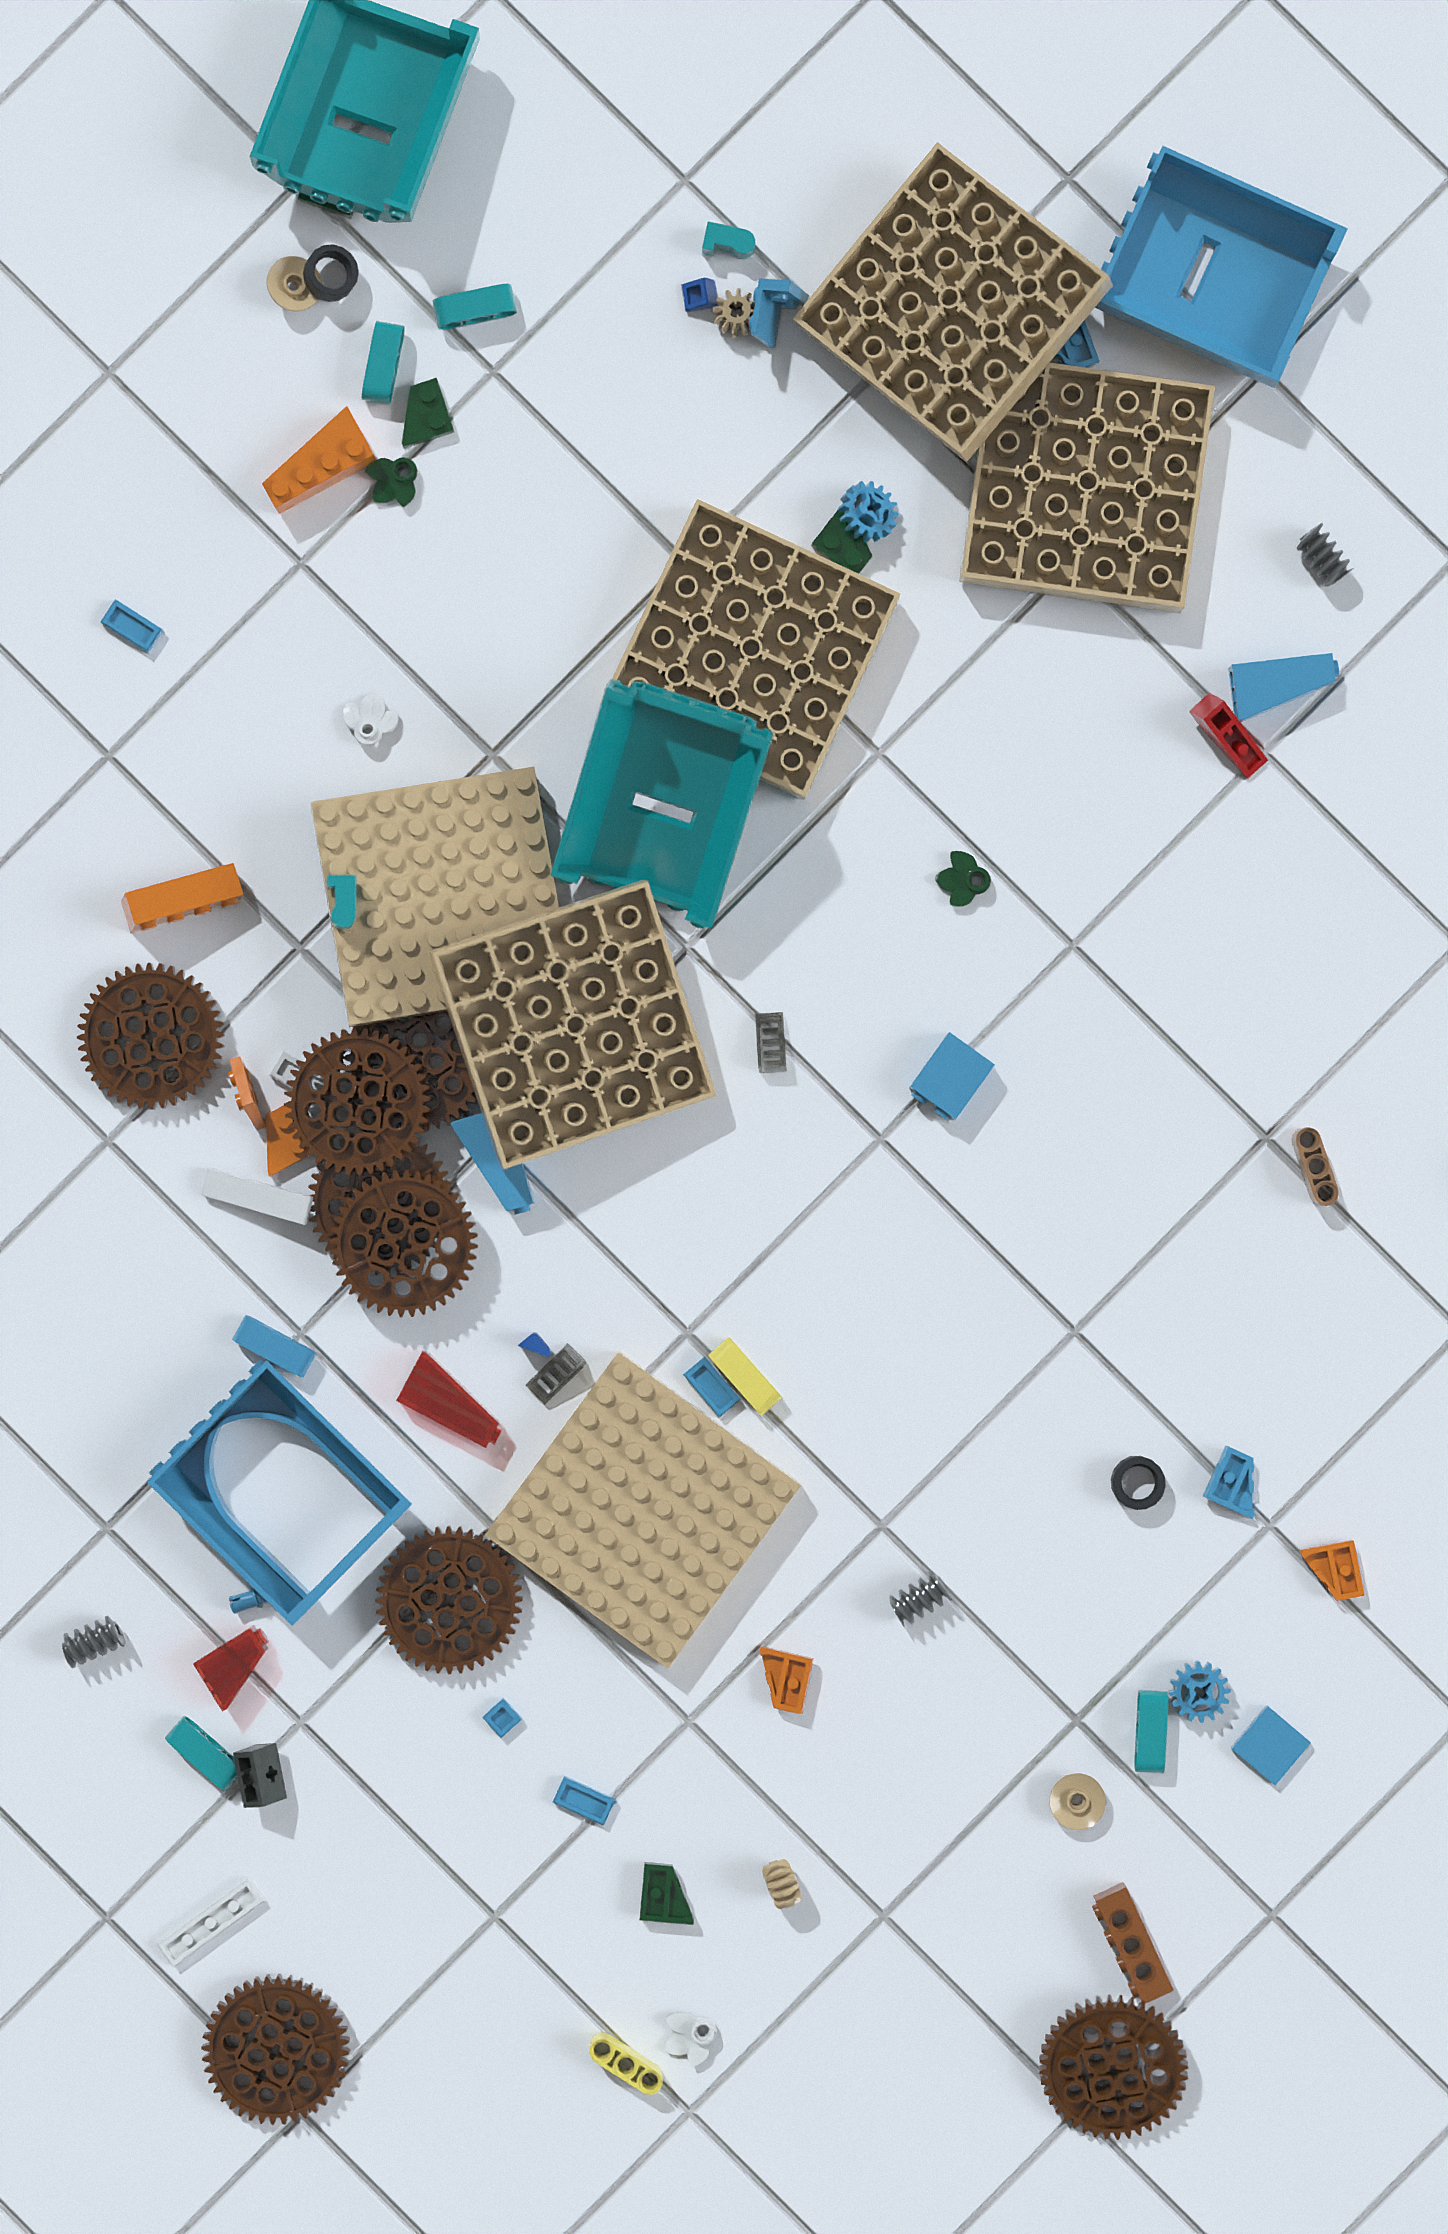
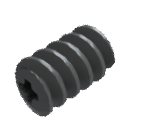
[1296,523,1354,587]
[889,1572,953,1629]
[62,1615,126,1669]

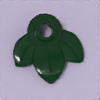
[365,457,418,507]
[934,851,991,907]

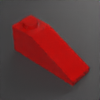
[1189,693,1268,779]

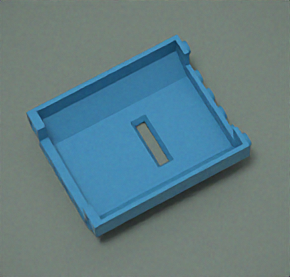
[1095,145,1348,388]

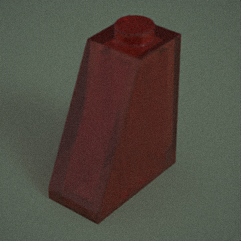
[193,1625,269,1712]

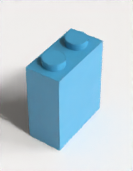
[909,1032,995,1121]

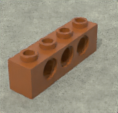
[1092,1882,1174,2004]

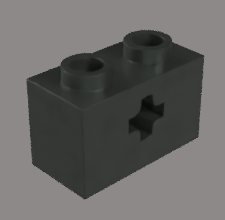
[233,1743,287,1808]

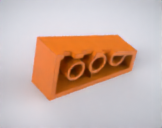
[262,406,376,514]
[121,863,243,933]

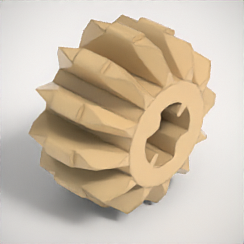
[713,288,755,337]
[762,1859,802,1910]

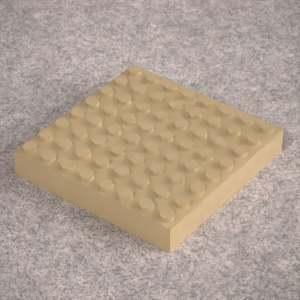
[793,142,1113,462]
[959,362,1215,613]
[601,499,901,801]
[310,767,559,1028]
[428,880,717,1169]
[485,1351,801,1669]

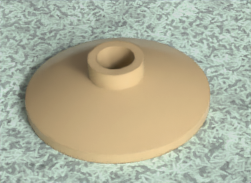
[266,256,322,312]
[1049,1773,1106,1830]

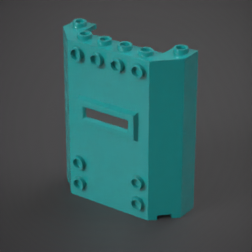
[250,0,480,223]
[550,680,774,929]

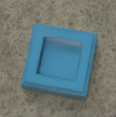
[482,1697,522,1738]

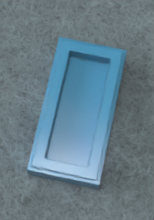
[100,599,164,654]
[683,1356,741,1418]
[552,1775,616,1826]

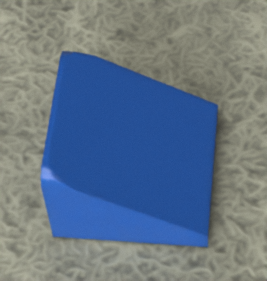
[681,277,719,312]
[518,1332,553,1357]

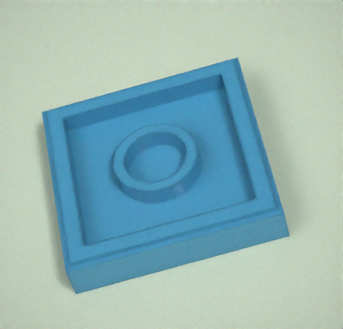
[1231,1705,1311,1785]

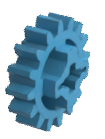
[838,481,899,543]
[1168,1660,1231,1723]

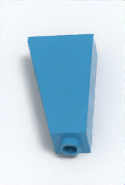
[1228,653,1339,723]
[451,1113,535,1215]

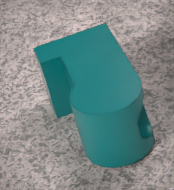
[702,221,755,259]
[327,875,356,930]

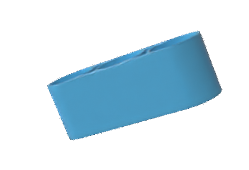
[232,1314,317,1378]

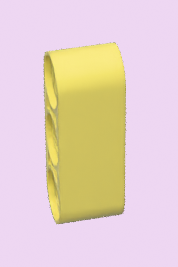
[708,1337,783,1416]
[589,2032,663,2095]

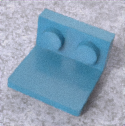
[749,278,809,348]

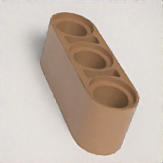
[1291,1127,1339,1206]

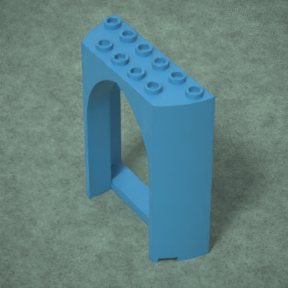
[147,1360,412,1626]

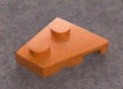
[228,1056,266,1130]
[266,1105,309,1177]
[1299,1539,1365,1601]
[759,1646,814,1714]

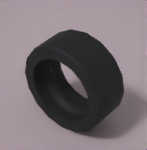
[303,244,359,302]
[1111,1456,1166,1510]

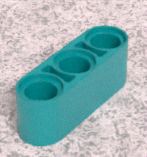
[432,283,517,330]
[361,320,405,405]
[1134,1690,1168,1773]
[165,1716,238,1791]

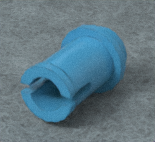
[229,1587,267,1614]

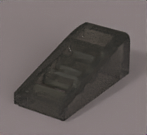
[755,1012,787,1073]
[525,1343,587,1405]

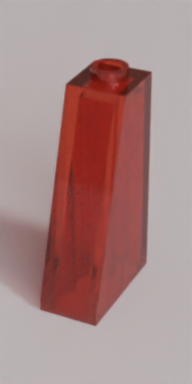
[396,1350,502,1448]

